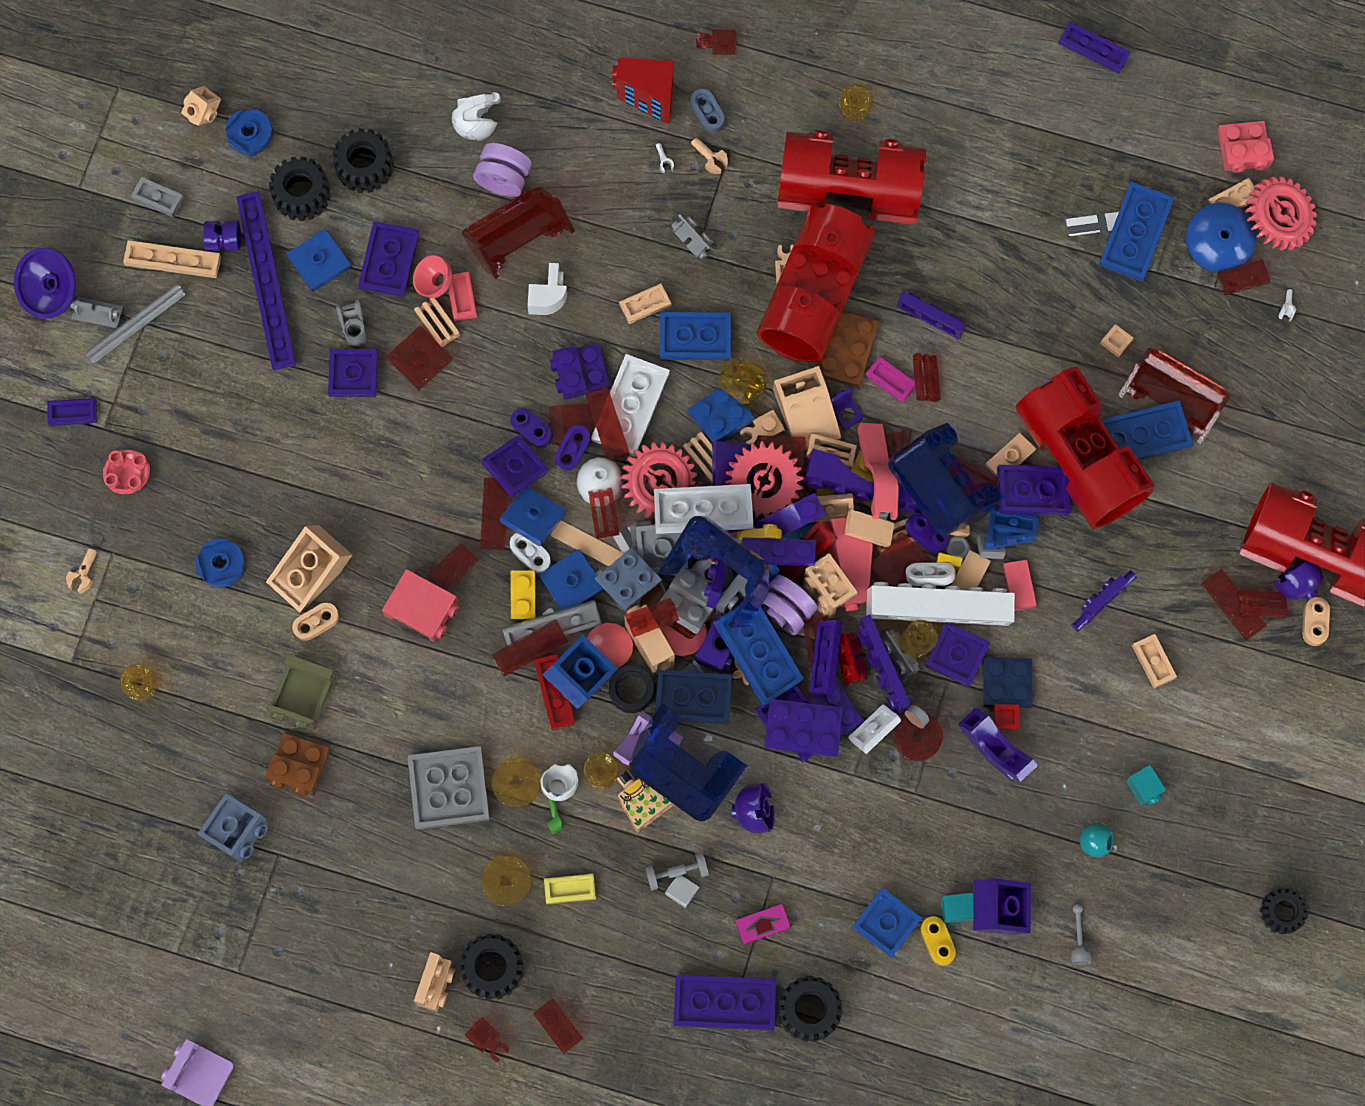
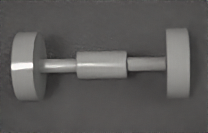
[645,852,709,891]

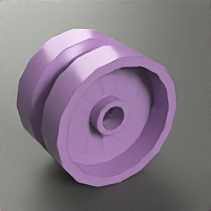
[473,143,532,197]
[757,575,818,635]

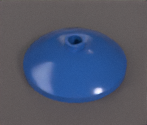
[1186,203,1256,273]

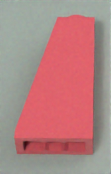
[825,515,873,612]

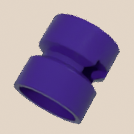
[203,221,241,251]

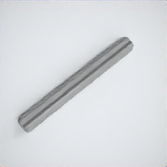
[85,284,185,363]

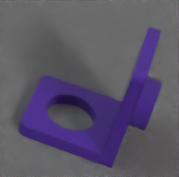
[831,387,864,430]

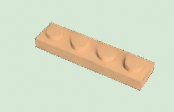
[123,240,221,278]

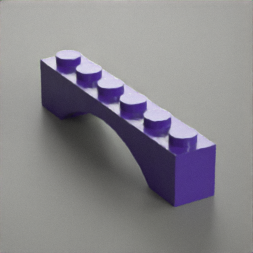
[802,449,951,519]

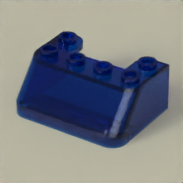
[888,422,1004,536]
[629,703,748,821]

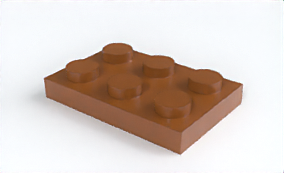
[816,311,879,388]

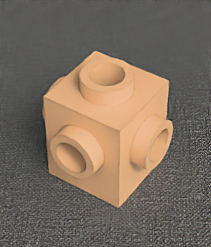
[181,86,221,126]

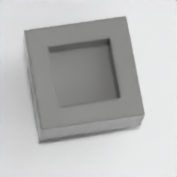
[977,533,1006,559]

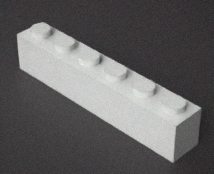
[866,582,1015,626]

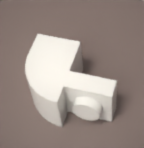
[528,263,567,315]

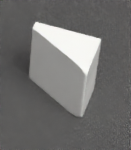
[665,875,699,908]

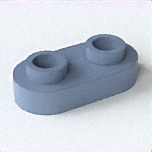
[691,89,725,132]

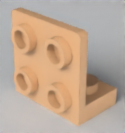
[802,554,857,620]

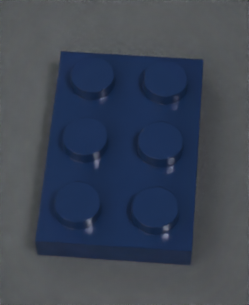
[655,669,732,725]

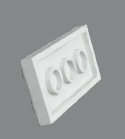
[591,354,670,457]
[654,484,753,534]

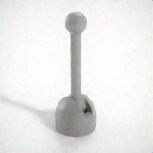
[1071,904,1092,965]

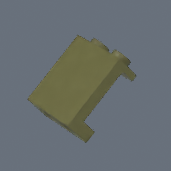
[266,654,336,730]

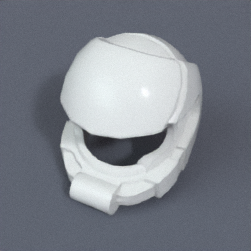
[452,92,501,141]

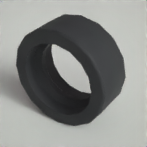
[609,665,655,713]

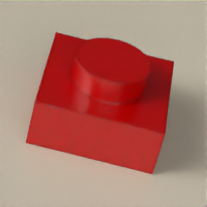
[993,704,1019,731]

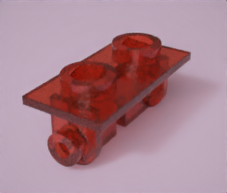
[625,598,679,638]

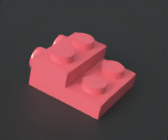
[1217,121,1274,173]

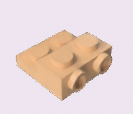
[414,952,456,1012]

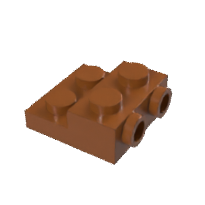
[265,733,330,797]

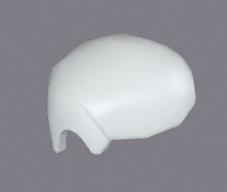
[540,764,578,801]

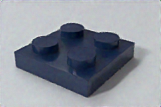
[982,657,1033,708]

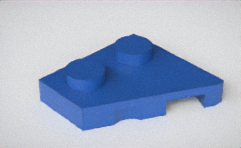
[985,508,1039,550]

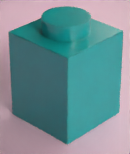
[1125,765,1166,806]
[940,893,973,924]

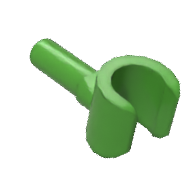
[547,799,563,834]

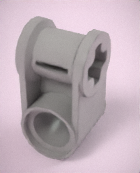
[336,300,367,348]

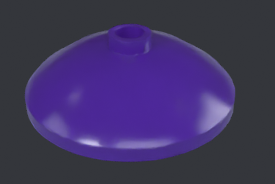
[14,248,76,319]

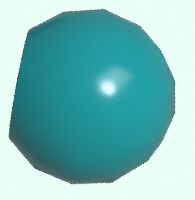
[1079,823,1113,858]

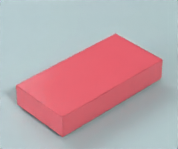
[448,271,477,321]
[1003,560,1037,611]

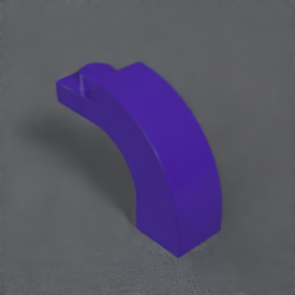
[958,708,1038,782]

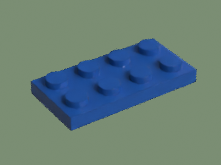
[1098,182,1174,282]
[1101,401,1193,460]
[713,596,804,705]

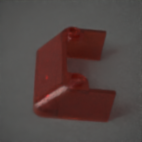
[461,187,575,279]
[1118,348,1230,444]

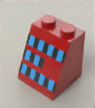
[612,57,674,123]

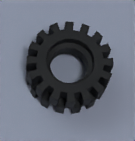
[1260,887,1309,935]

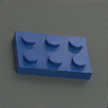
[660,312,731,360]

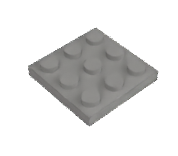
[408,746,490,830]

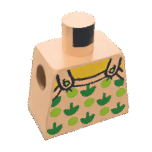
[617,770,674,833]

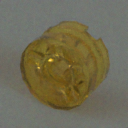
[839,84,872,121]
[899,620,938,658]
[120,664,157,701]
[584,753,618,789]

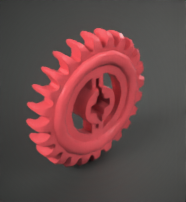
[1245,176,1317,251]
[725,441,804,519]
[620,442,698,520]

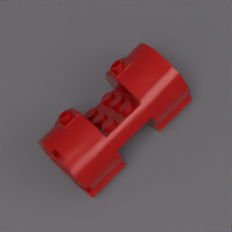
[777,130,926,225]
[756,204,875,363]
[1015,366,1155,530]
[1239,482,1365,607]

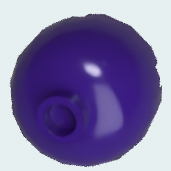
[1272,561,1322,600]
[732,783,775,833]

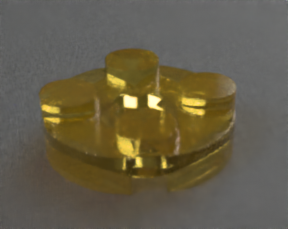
[718,359,766,404]
[492,758,541,808]
[482,856,532,907]

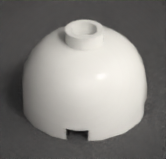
[577,457,624,506]

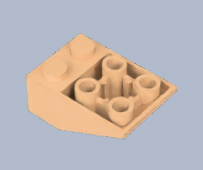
[773,366,842,454]

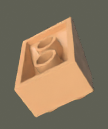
[266,525,353,613]

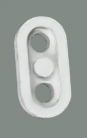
[510,533,551,574]
[906,562,955,586]

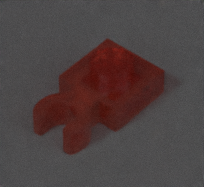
[464,1017,510,1062]

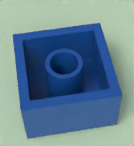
[543,634,618,709]

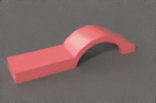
[857,423,899,520]

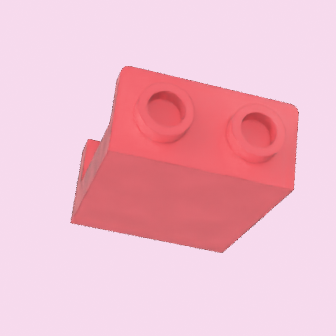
[382,569,459,643]

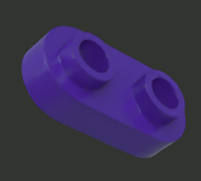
[510,408,553,448]
[555,425,590,471]
[905,513,950,554]

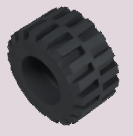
[333,128,394,193]
[269,156,331,221]
[459,933,524,1000]
[778,976,843,1042]

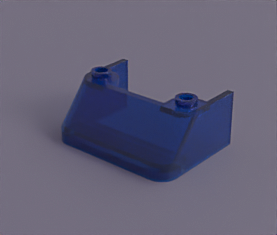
[659,516,769,628]

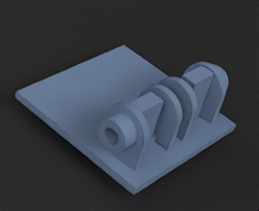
[594,548,662,611]

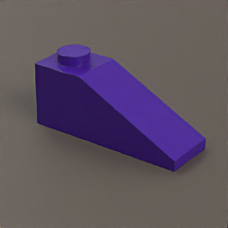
[753,493,825,536]

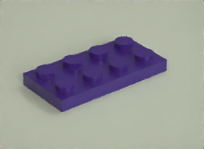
[856,615,910,716]
[673,975,776,1031]

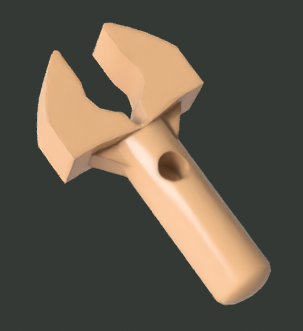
[691,138,728,174]
[66,548,97,593]

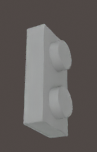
[131,177,184,218]

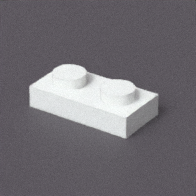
[848,705,901,754]

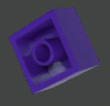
[973,878,1031,935]

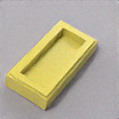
[544,874,596,904]

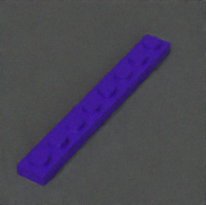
[236,191,296,371]

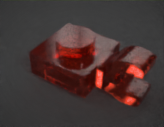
[696,30,736,55]

